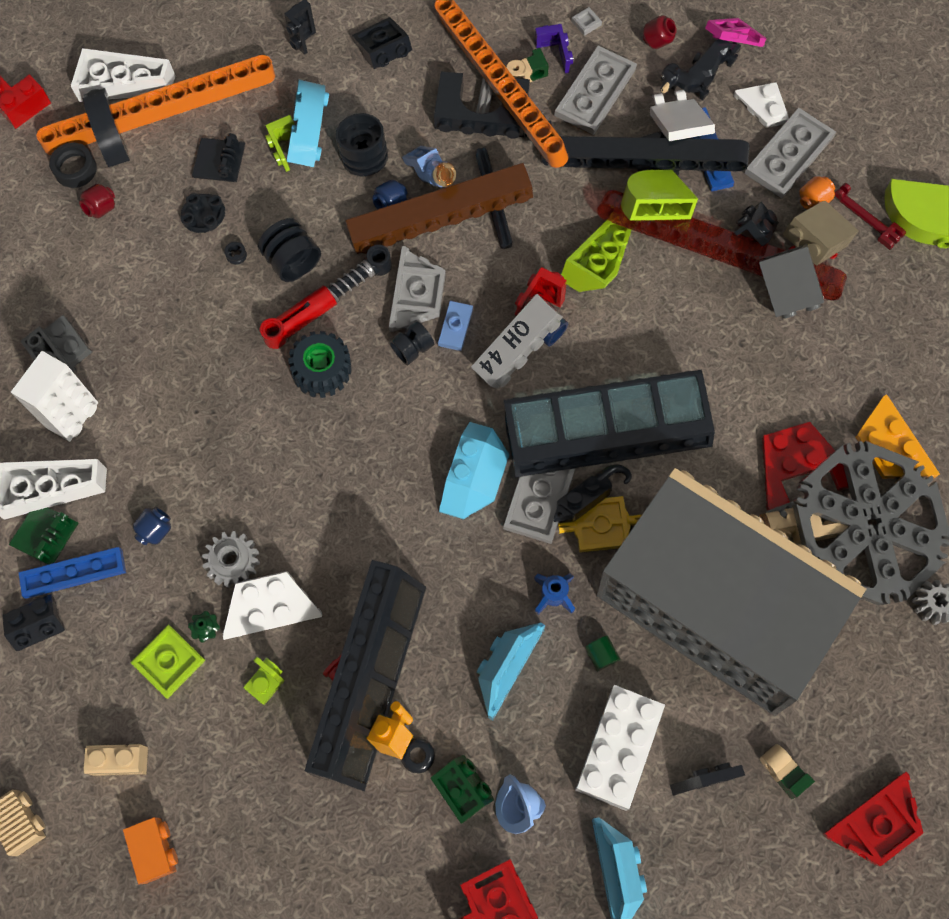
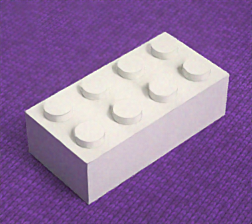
[11,351,98,442]
[575,685,665,811]

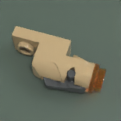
[759,501,848,545]

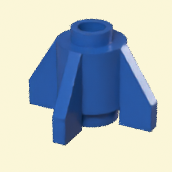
[534,573,575,615]

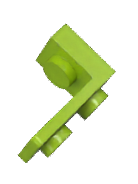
[265,115,295,172]
[243,657,285,705]

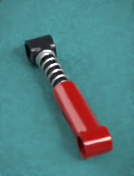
[260,245,392,349]

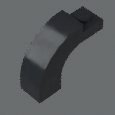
[82,88,130,167]

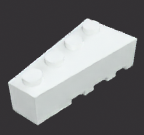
[71,48,176,102]
[0,459,107,520]

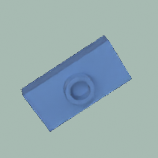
[438,301,473,351]

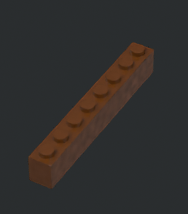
[346,163,533,254]

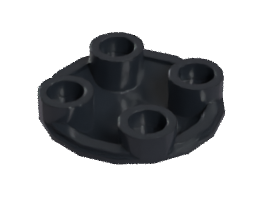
[180,193,225,233]

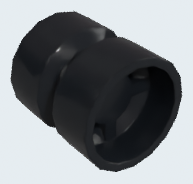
[389,320,435,366]

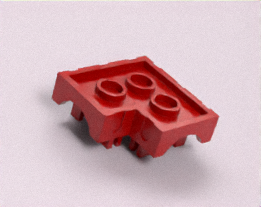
[459,859,539,919]

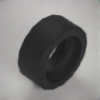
[49,142,97,188]

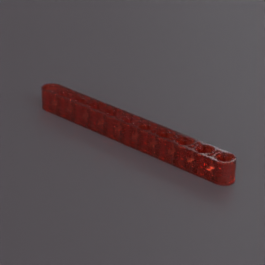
[597,190,847,301]

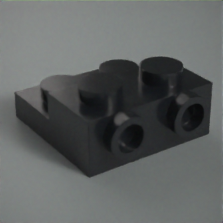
[352,17,412,69]

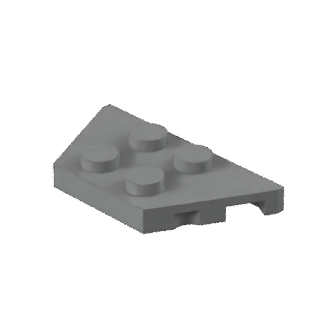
[389,246,446,332]

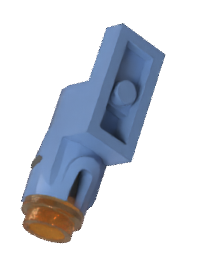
[402,146,456,189]

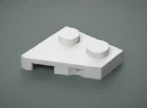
[734,82,789,128]

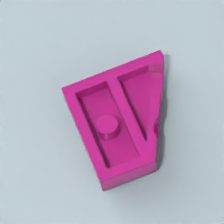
[705,18,767,47]

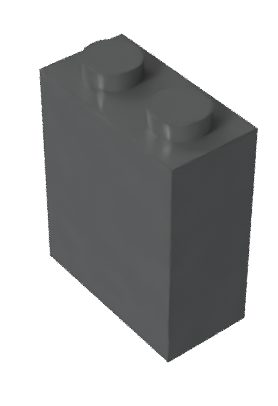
[759,244,824,319]

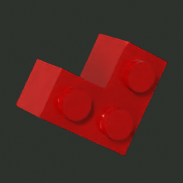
[0,74,51,129]

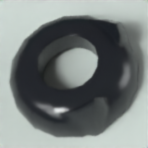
[400,737,435,774]

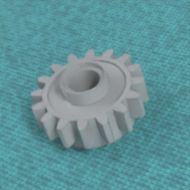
[202,531,260,588]

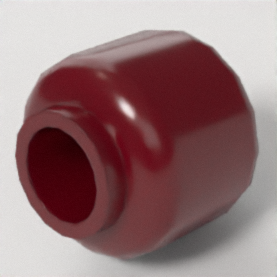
[643,15,677,49]
[79,184,115,219]

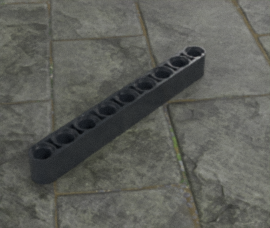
[541,136,750,171]

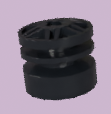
[336,113,388,177]
[257,218,321,282]

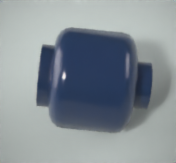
[372,179,407,210]
[133,507,171,545]

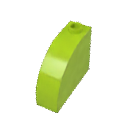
[621,170,698,221]
[885,179,949,249]

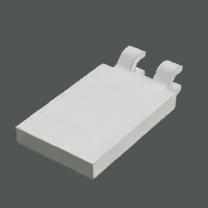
[650,90,715,141]

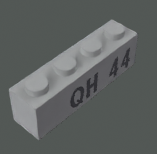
[471,294,563,389]

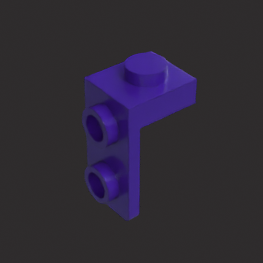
[535,24,573,74]

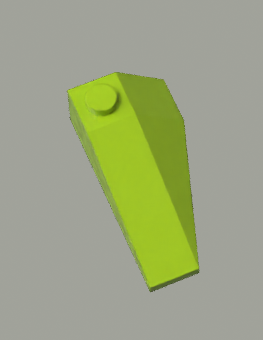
[561,213,633,292]

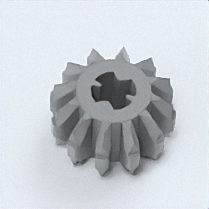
[912,580,949,625]

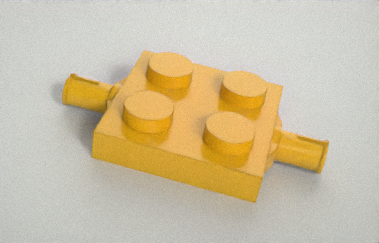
[558,496,643,553]

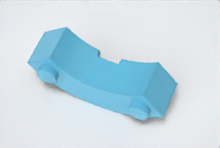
[287,80,329,167]

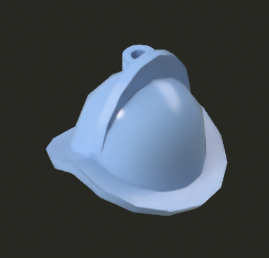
[495,774,546,834]

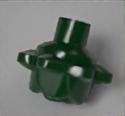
[188,611,220,643]

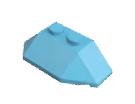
[439,422,509,519]
[477,623,545,720]
[592,817,647,919]

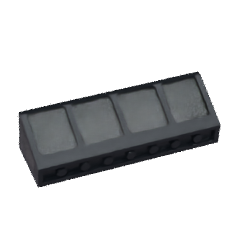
[304,560,426,792]

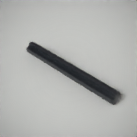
[475,147,513,249]

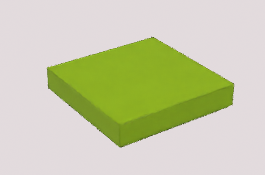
[130,624,205,699]

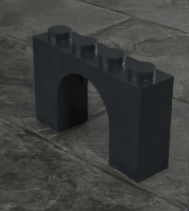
[434,71,530,139]

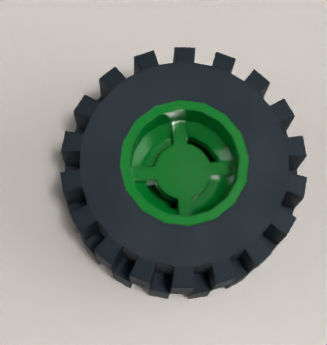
[288,331,352,398]

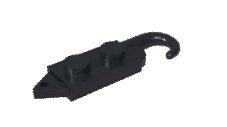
[554,464,632,522]

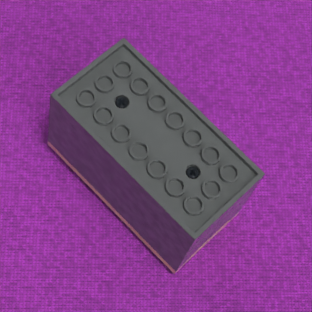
[597,468,866,716]

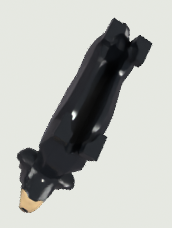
[660,39,741,101]

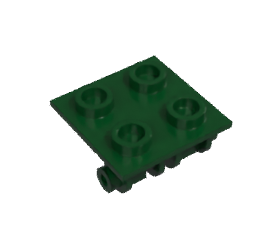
[9,507,79,565]

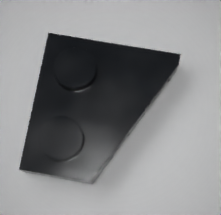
[670,762,745,796]

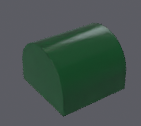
[585,635,621,672]

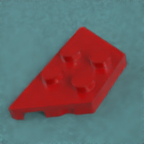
[823,771,923,866]

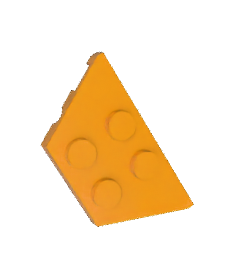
[855,395,940,479]

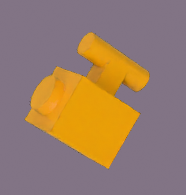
[367,701,413,760]

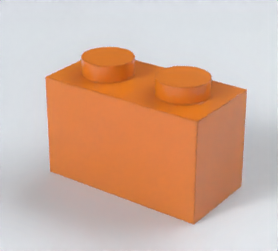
[123,817,178,884]

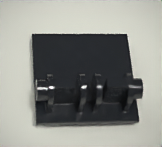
[192,133,246,182]

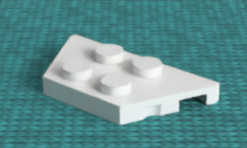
[223,571,322,640]

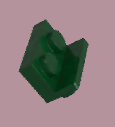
[430,755,494,824]

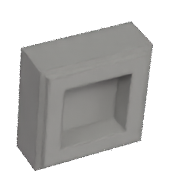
[571,7,602,36]

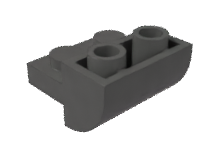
[20,315,92,372]

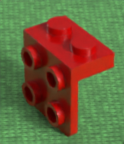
[515,267,567,316]

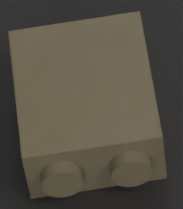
[783,200,859,266]

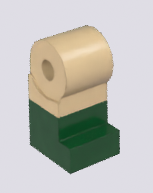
[506,48,549,82]
[760,744,815,799]

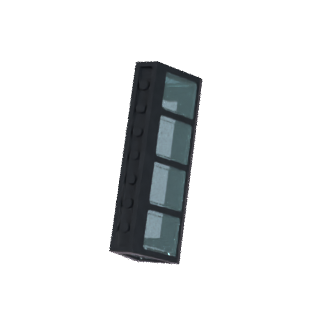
[504,369,715,478]

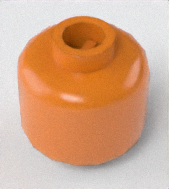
[799,176,835,210]

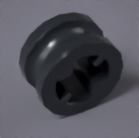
[224,241,247,265]

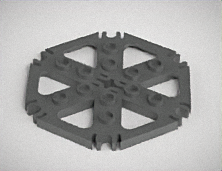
[792,441,949,605]

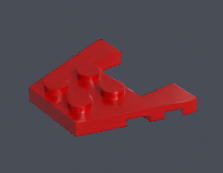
[762,422,849,511]

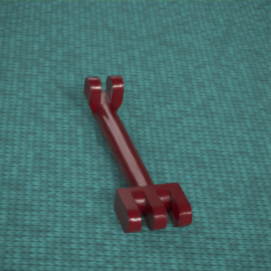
[834,183,906,250]

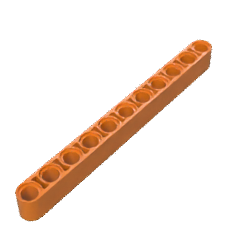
[434,0,568,168]
[36,55,275,155]

